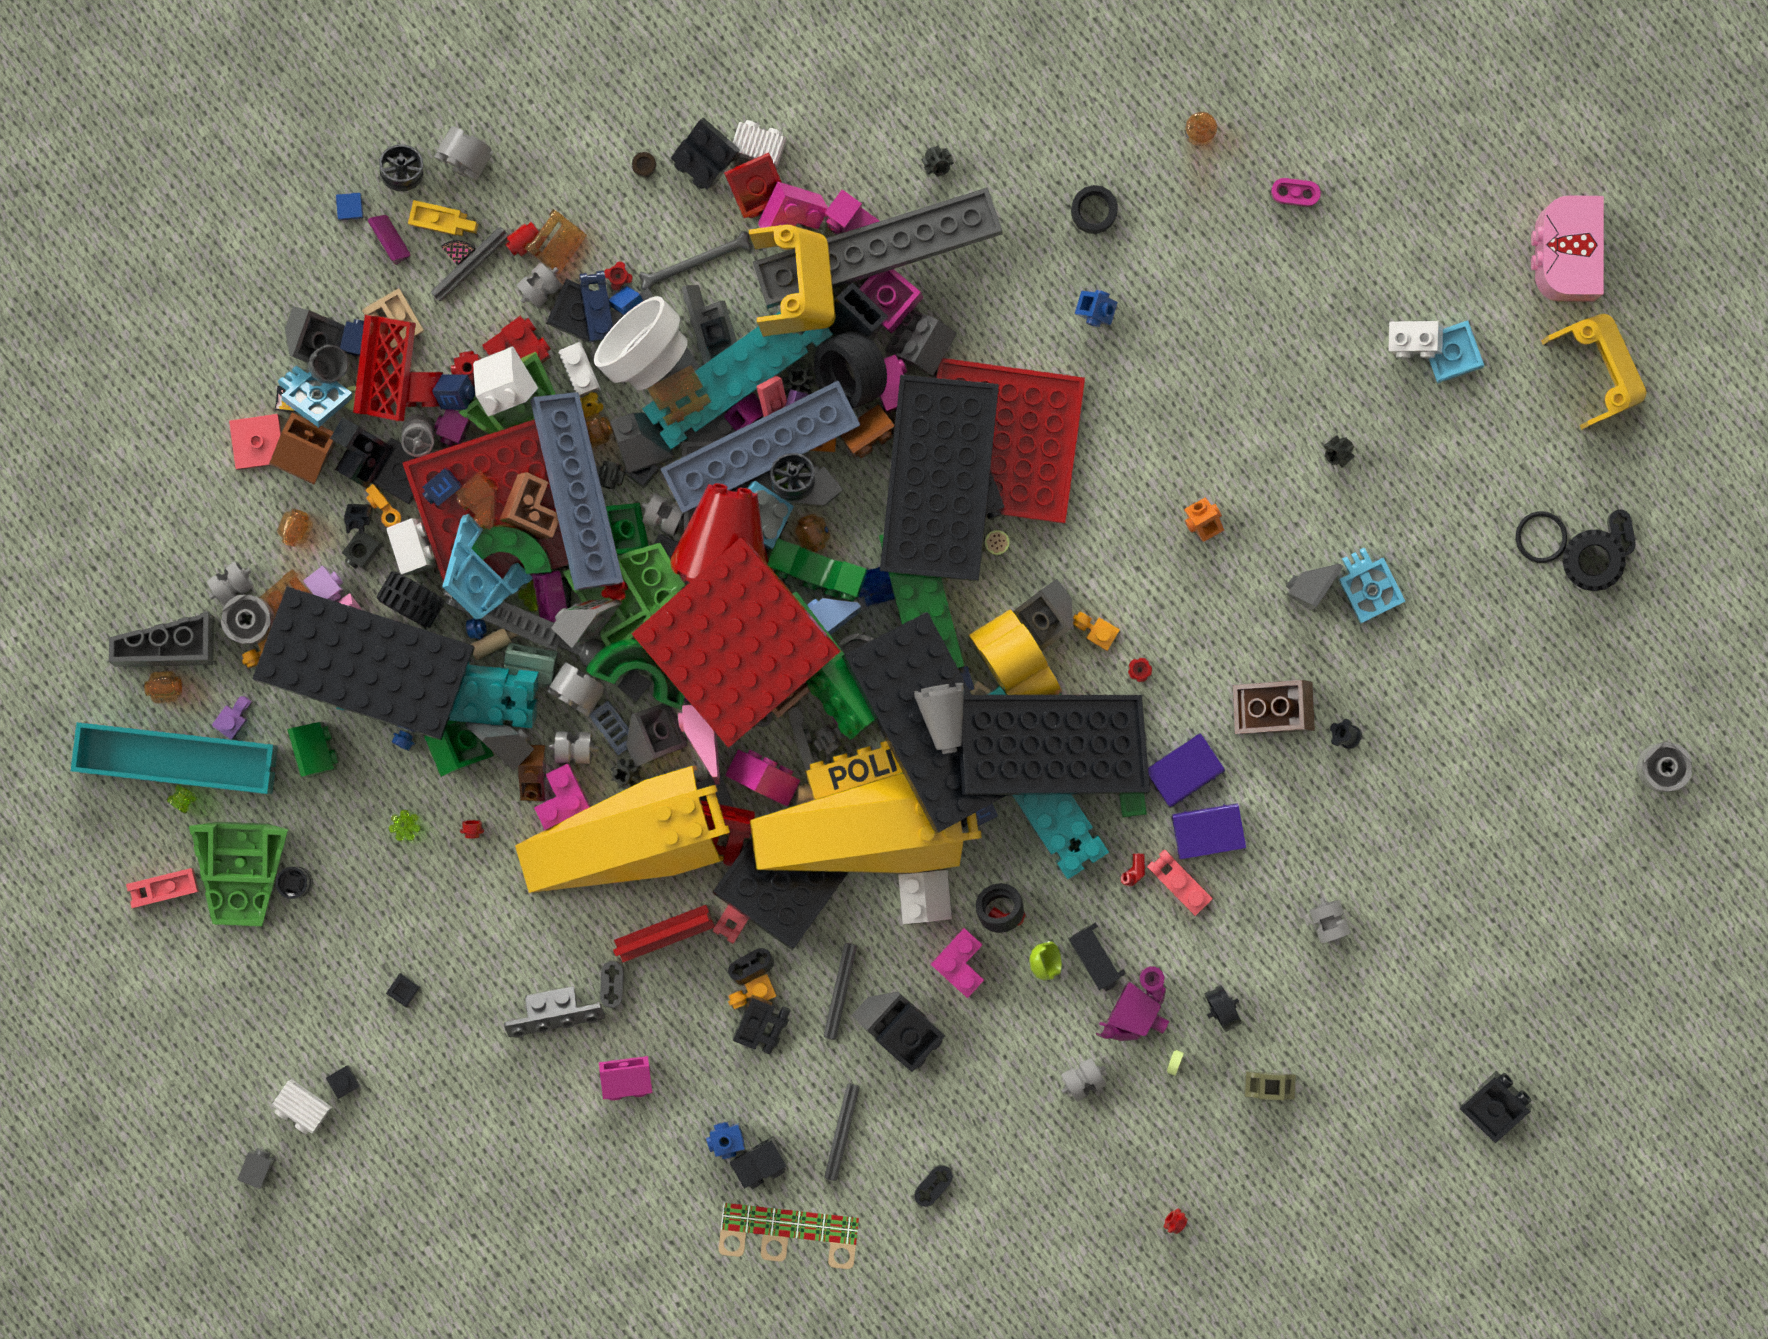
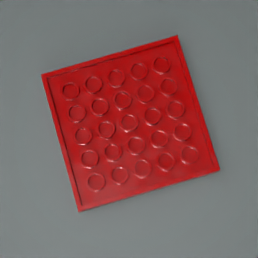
[937,358,1085,524]
[403,419,569,582]
[632,537,841,748]

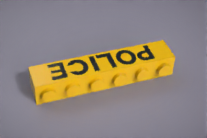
[805,741,902,799]

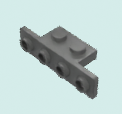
[682,285,737,364]
[504,986,605,1038]

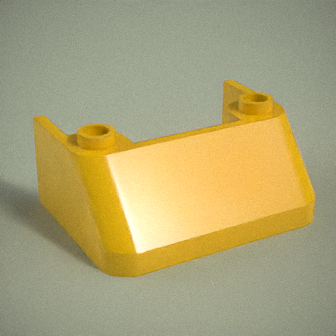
[749,225,835,336]
[1541,314,1646,430]

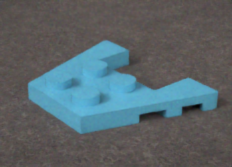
[443,514,532,619]

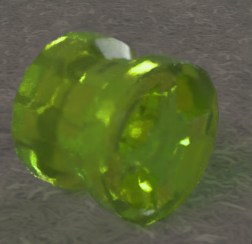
[166,784,198,814]

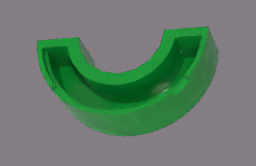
[471,525,552,574]
[767,539,868,602]
[586,639,685,710]

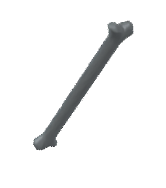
[639,231,752,290]

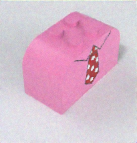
[1531,196,1604,302]

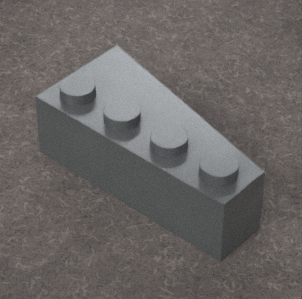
[109,611,214,667]

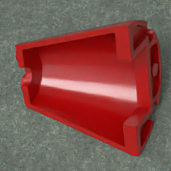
[670,483,767,582]

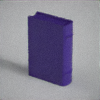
[1148,733,1225,808]
[1172,803,1246,859]

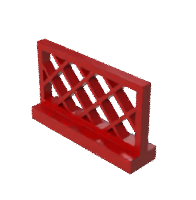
[353,315,416,421]
[613,904,715,963]

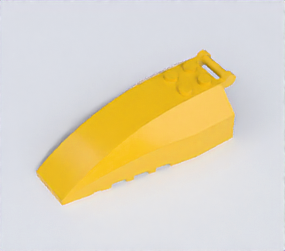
[515,766,730,893]
[750,774,982,874]

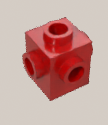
[451,351,481,387]

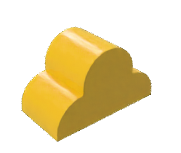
[968,609,1062,695]

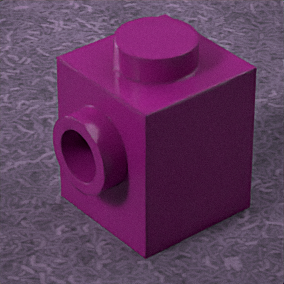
[724,393,764,431]
[434,409,471,446]

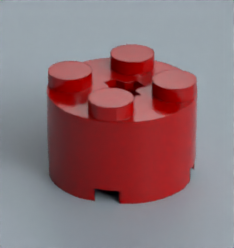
[394,372,443,407]

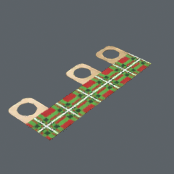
[719,1203,859,1269]

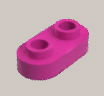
[1271,178,1321,207]

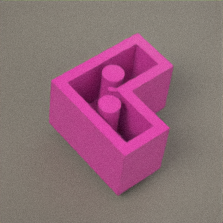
[758,182,828,229]
[825,190,879,235]
[725,749,801,807]
[534,764,591,830]
[931,927,984,998]

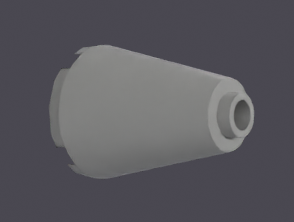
[914,683,964,754]

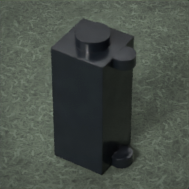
[1068,922,1126,992]

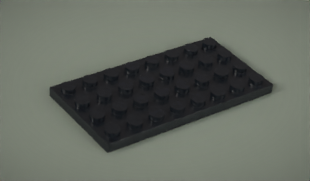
[880,375,999,581]
[252,586,475,741]
[841,612,1007,834]
[959,695,1150,795]

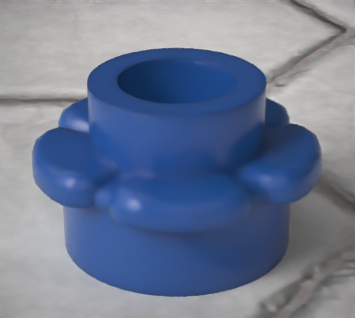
[466,618,487,640]
[392,730,415,751]

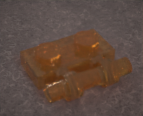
[648,365,711,426]

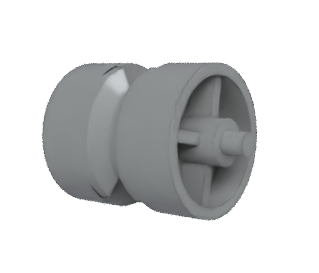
[516,262,563,308]
[401,414,434,457]
[641,493,684,536]
[207,561,254,606]
[549,731,599,764]
[1309,898,1351,946]
[1061,1057,1107,1102]

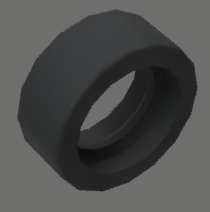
[1071,185,1118,234]
[975,883,1024,933]

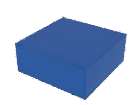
[336,193,363,220]
[608,286,643,315]

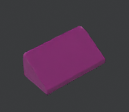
[368,215,411,265]
[532,570,567,622]

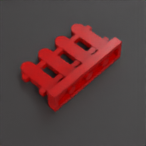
[701,801,755,866]

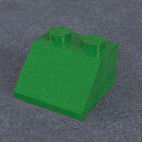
[605,503,649,556]
[424,720,494,777]
[287,722,339,778]

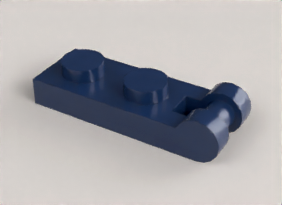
[579,270,613,342]

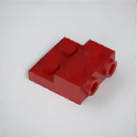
[724,152,782,218]
[482,315,551,364]

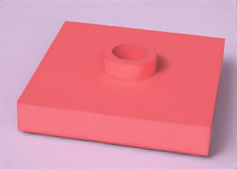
[229,414,281,470]

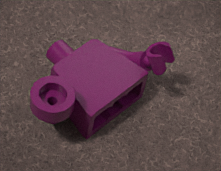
[1096,966,1169,1041]

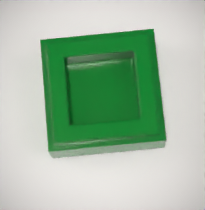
[1119,794,1147,818]

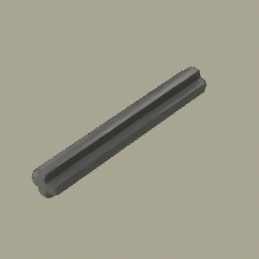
[431,227,509,301]
[824,943,857,1040]
[825,1083,860,1181]

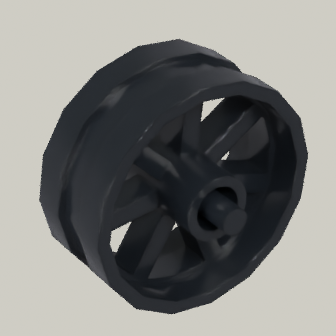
[379,144,424,191]
[770,453,815,501]
[1204,984,1242,1032]

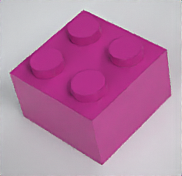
[860,269,923,334]

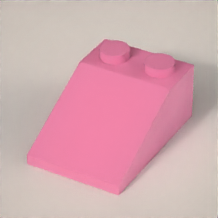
[678,705,720,785]

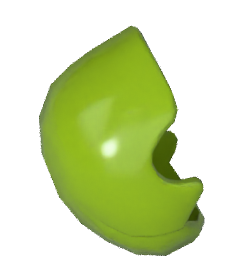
[1029,942,1062,981]

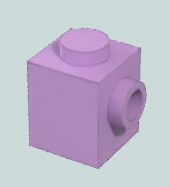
[303,566,344,602]

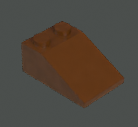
[1233,680,1315,734]

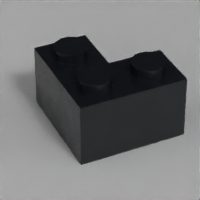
[330,417,392,489]
[730,1136,788,1189]

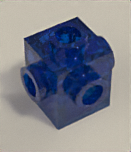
[859,567,895,606]

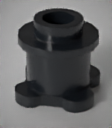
[1330,719,1362,749]

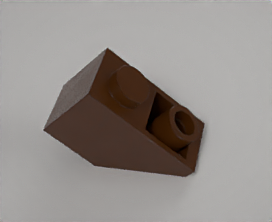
[518,745,546,801]

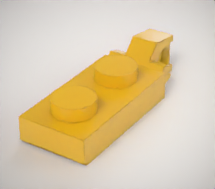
[408,200,479,236]

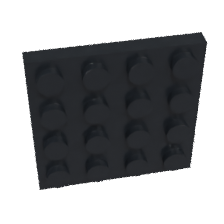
[712,813,849,951]

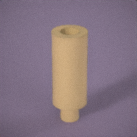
[470,628,518,660]

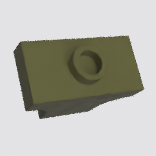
[1244,1071,1296,1100]

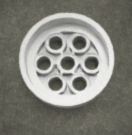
[594,296,687,390]

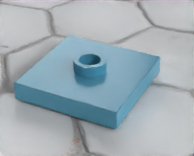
[1428,320,1484,384]

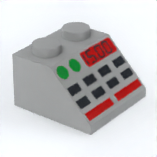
[551,599,622,648]

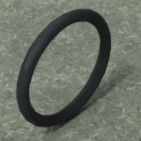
[1516,511,1567,563]

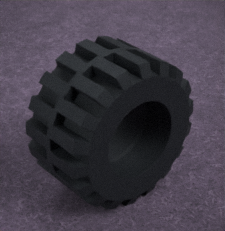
[1563,529,1626,591]
[376,571,445,628]

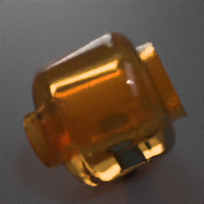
[1184,112,1217,146]
[584,413,613,448]
[277,509,313,547]
[795,514,831,552]
[144,671,182,704]

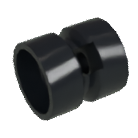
[276,866,313,899]

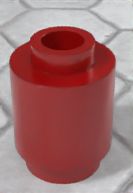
[505,222,543,257]

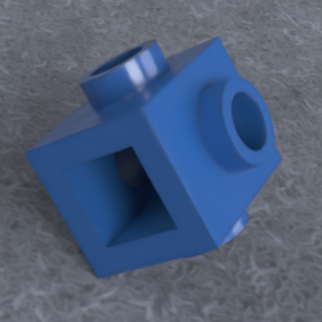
[1075,290,1118,327]
[706,1122,745,1159]

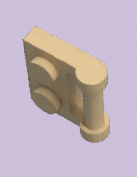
[362,288,425,353]

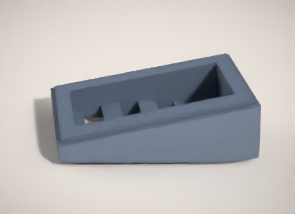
[589,701,629,755]

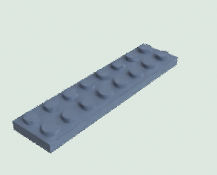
[661,381,860,513]
[530,392,623,591]

